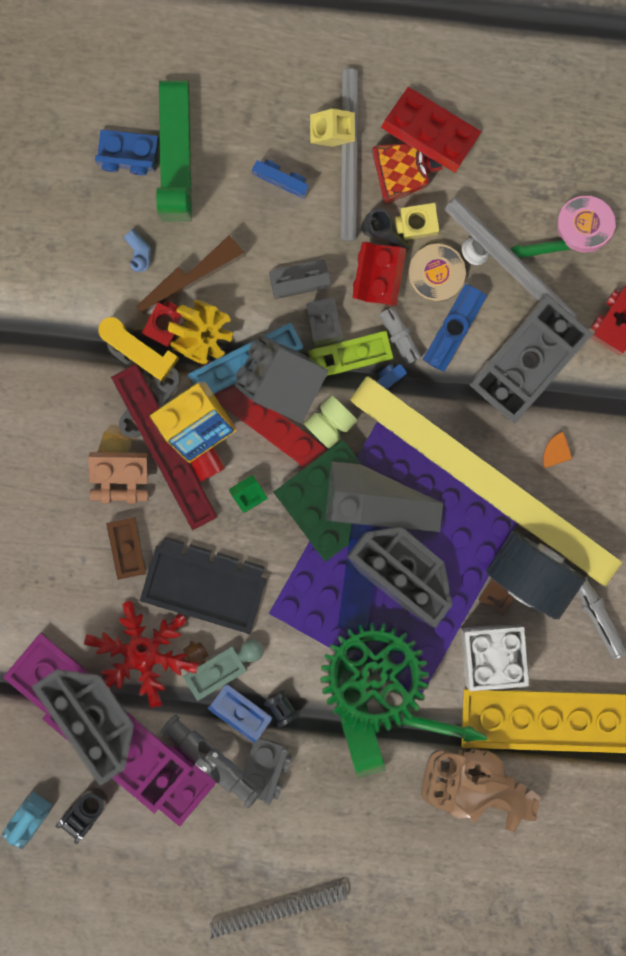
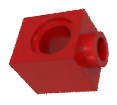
[142,301,185,348]

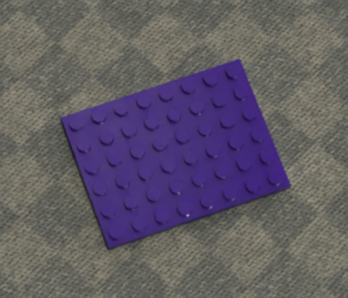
[269,421,518,693]

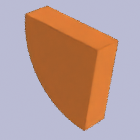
[543,432,572,468]

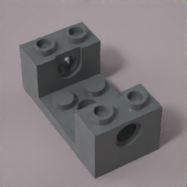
[470,293,593,424]

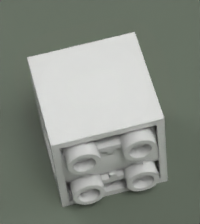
[461,623,529,691]

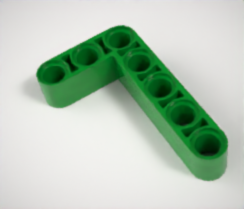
[156,80,192,222]

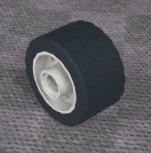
[486,531,586,620]

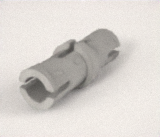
[378,306,422,366]

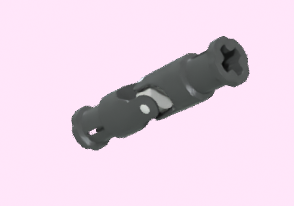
[159,715,264,809]

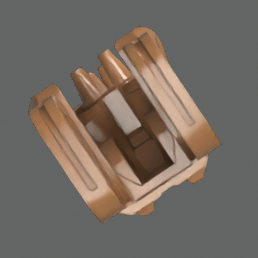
[421,748,541,832]

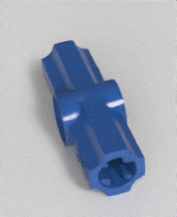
[422,284,487,372]

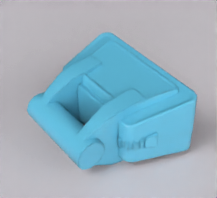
[1,791,53,850]

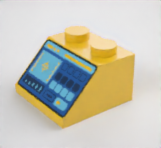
[150,382,237,463]

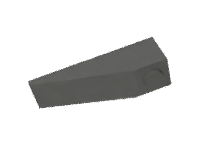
[325,461,443,532]

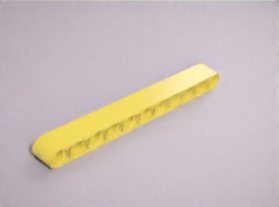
[350,376,622,587]

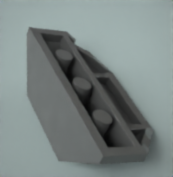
[347,526,453,628]
[32,669,134,786]

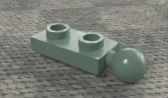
[183,639,264,701]

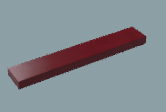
[111,364,217,531]

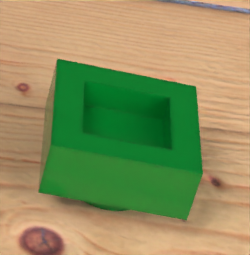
[228,474,268,514]

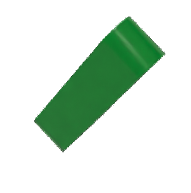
[336,658,386,778]

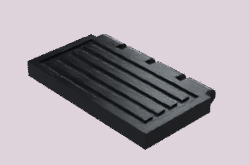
[139,536,267,634]

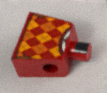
[372,144,443,205]

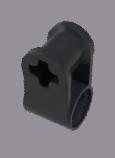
[55,788,108,845]

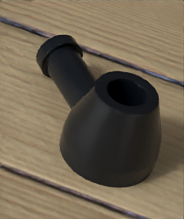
[361,208,411,252]

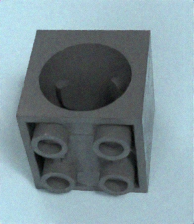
[234,334,329,423]

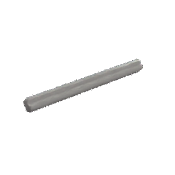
[341,68,358,241]
[445,197,577,318]

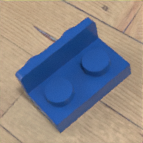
[95,129,159,176]

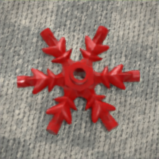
[84,601,199,708]

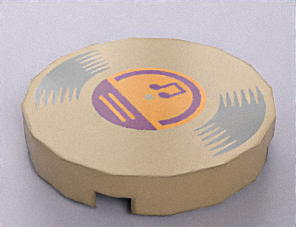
[408,243,466,302]

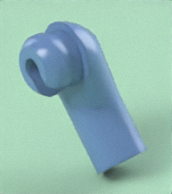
[123,229,152,272]

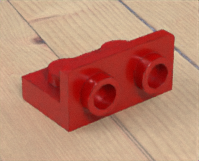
[353,241,406,306]

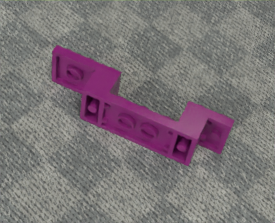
[3,632,216,827]

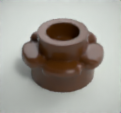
[183,641,209,666]

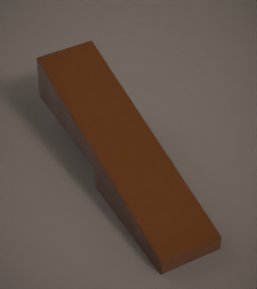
[136,236,246,314]

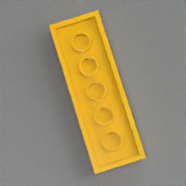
[461,688,626,753]

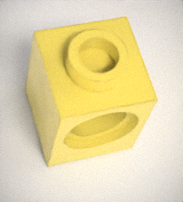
[310,109,355,147]
[395,203,439,241]

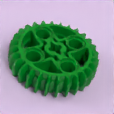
[320,623,429,732]

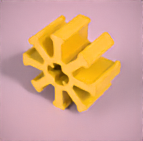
[168,300,233,364]

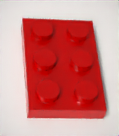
[381,87,482,173]

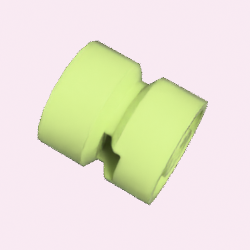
[303,395,358,450]

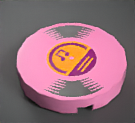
[557,196,616,253]

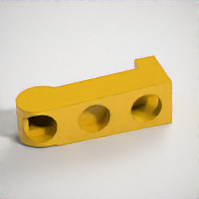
[98,317,179,382]

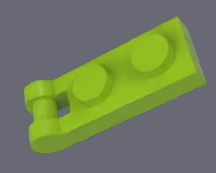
[308,331,394,377]

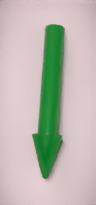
[509,239,572,260]
[403,715,488,742]

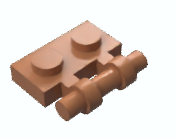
[88,452,149,504]

